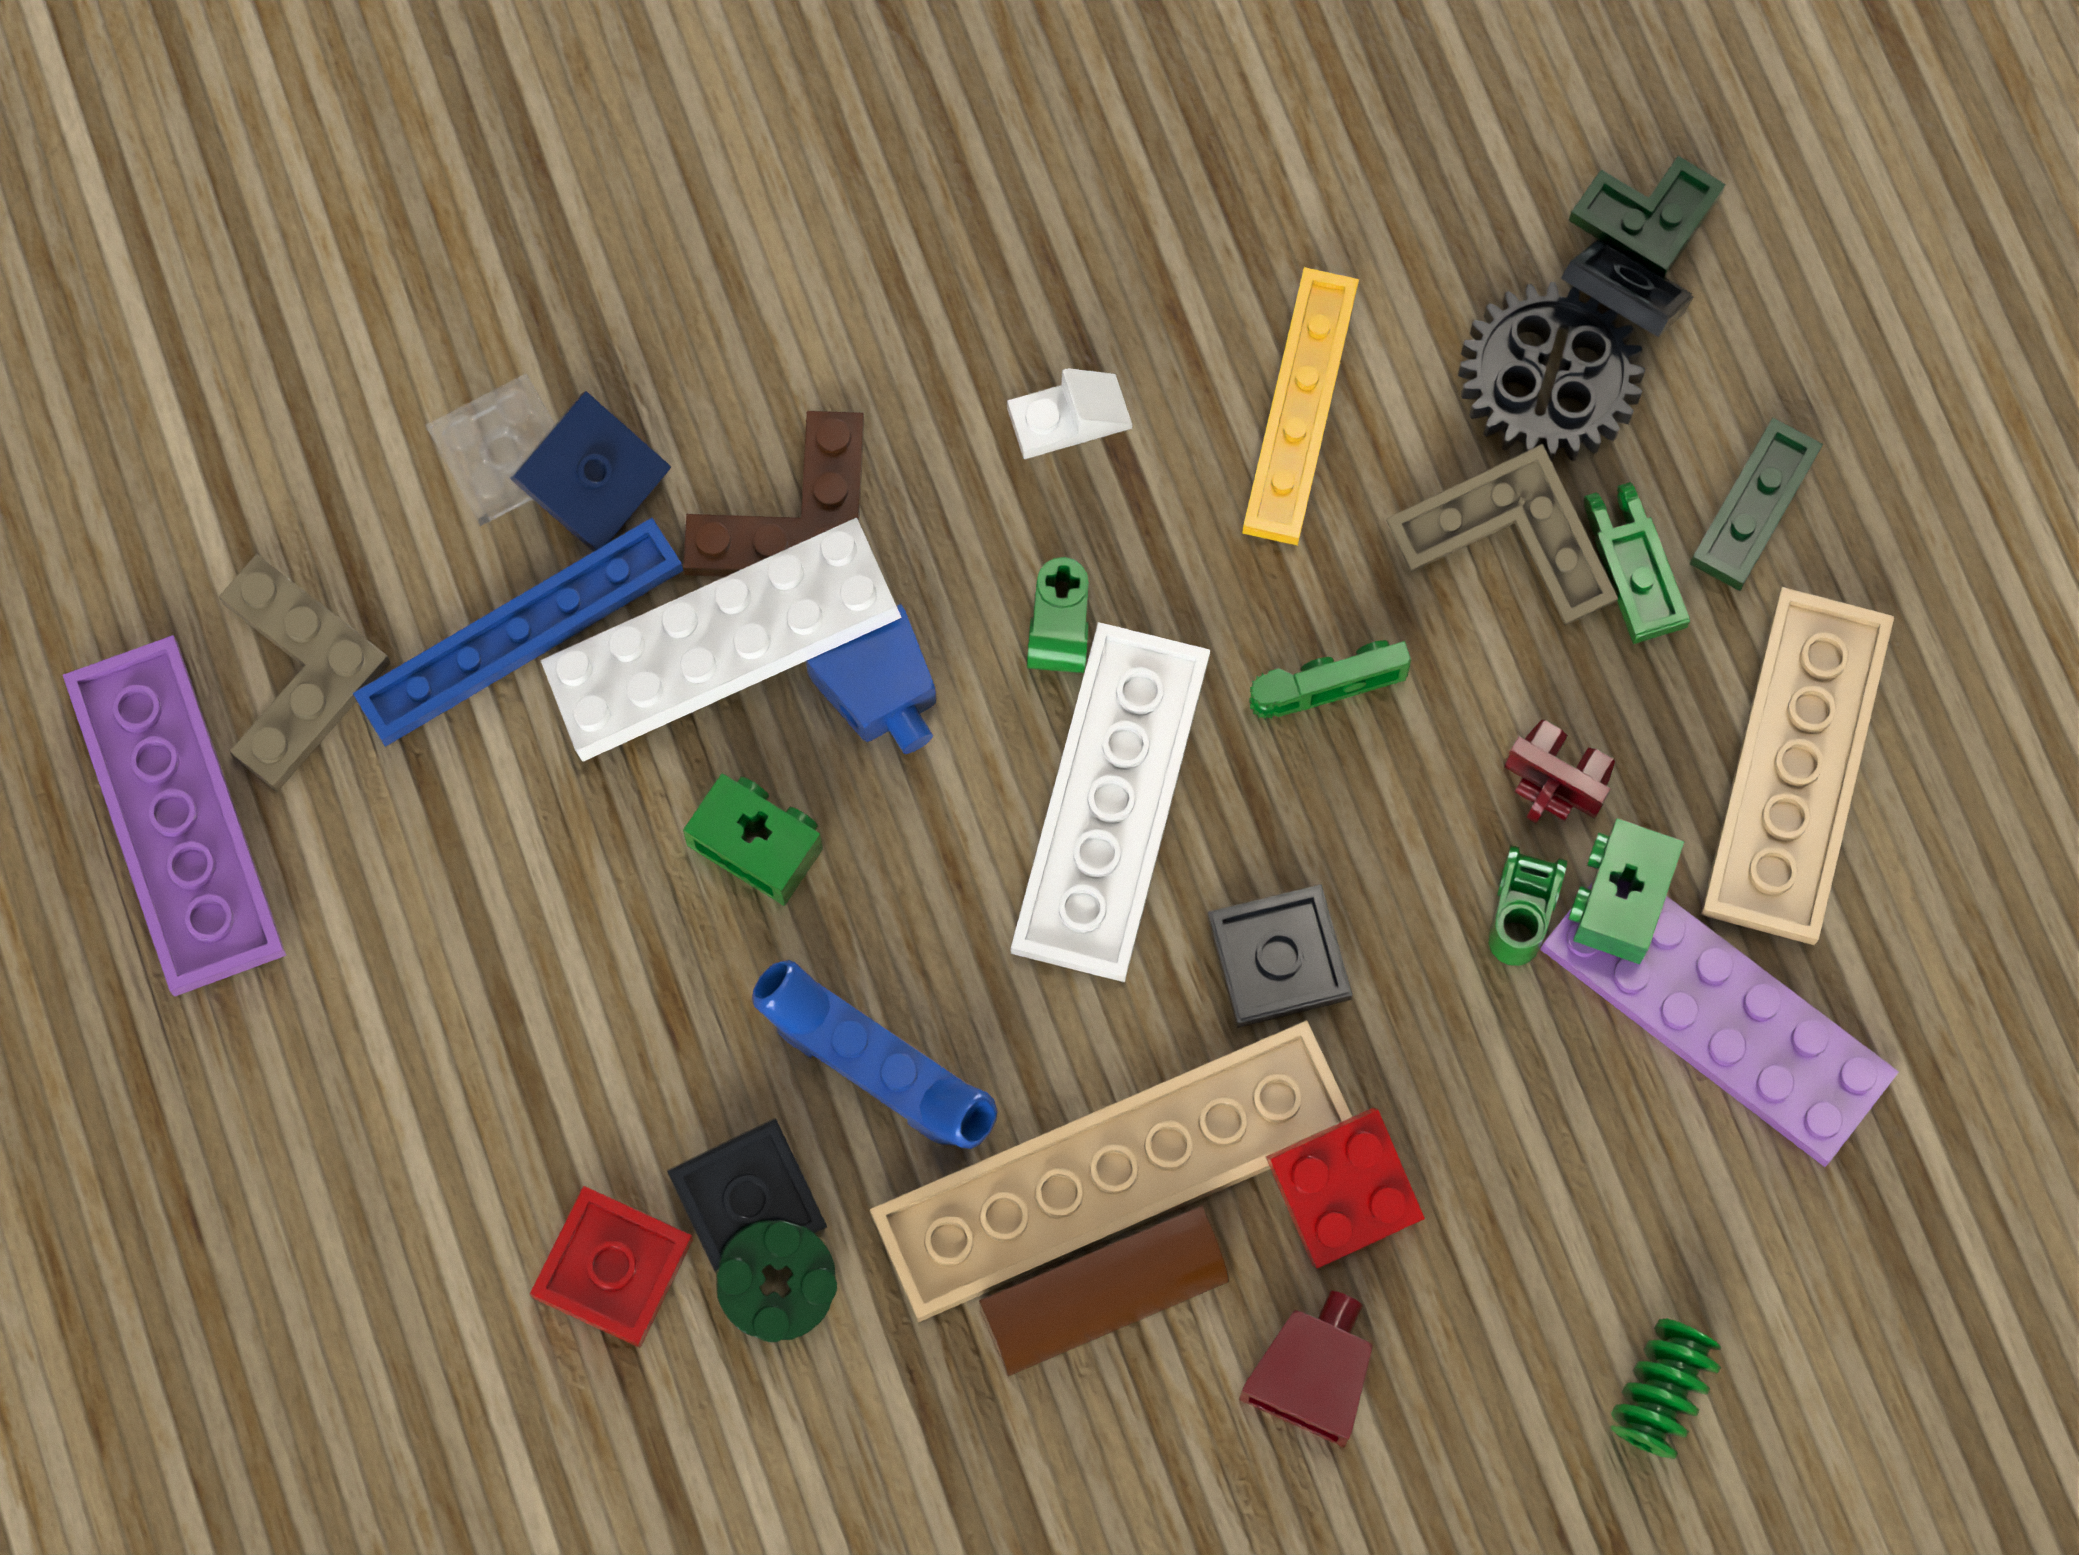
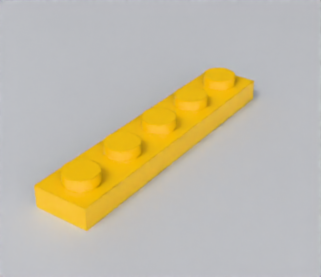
[1242,267,1359,546]

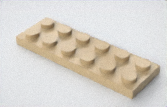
[1700,587,1894,946]

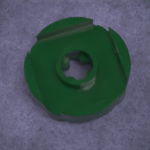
[716,1220,837,1343]

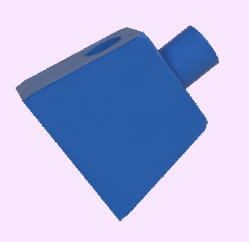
[806,604,936,754]

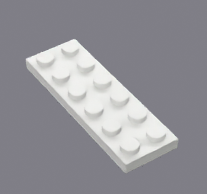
[541,518,902,762]
[1011,622,1210,982]

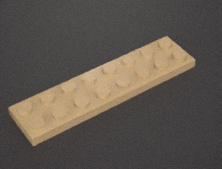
[870,1020,1352,1323]

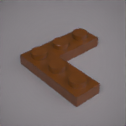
[683,411,864,577]

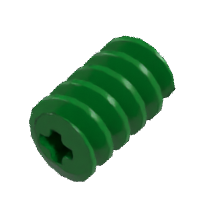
[1610,1318,1721,1459]

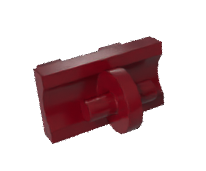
[1504,720,1615,824]

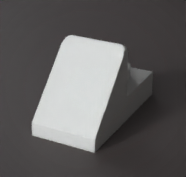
[1007,368,1132,459]

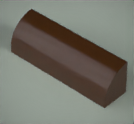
[979,1206,1229,1377]

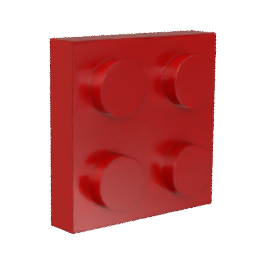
[1266,1107,1425,1269]
[530,1186,693,1348]

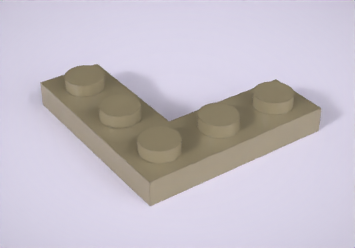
[1386,444,1618,626]
[219,554,391,792]

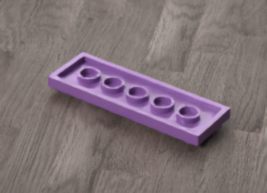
[63,635,287,997]
[1540,879,1899,1167]

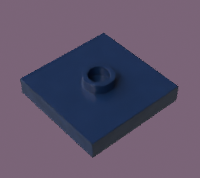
[509,391,671,552]

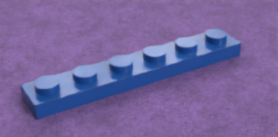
[353,518,683,747]

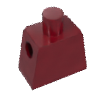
[1239,1290,1373,1447]

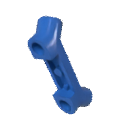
[752,960,998,1149]

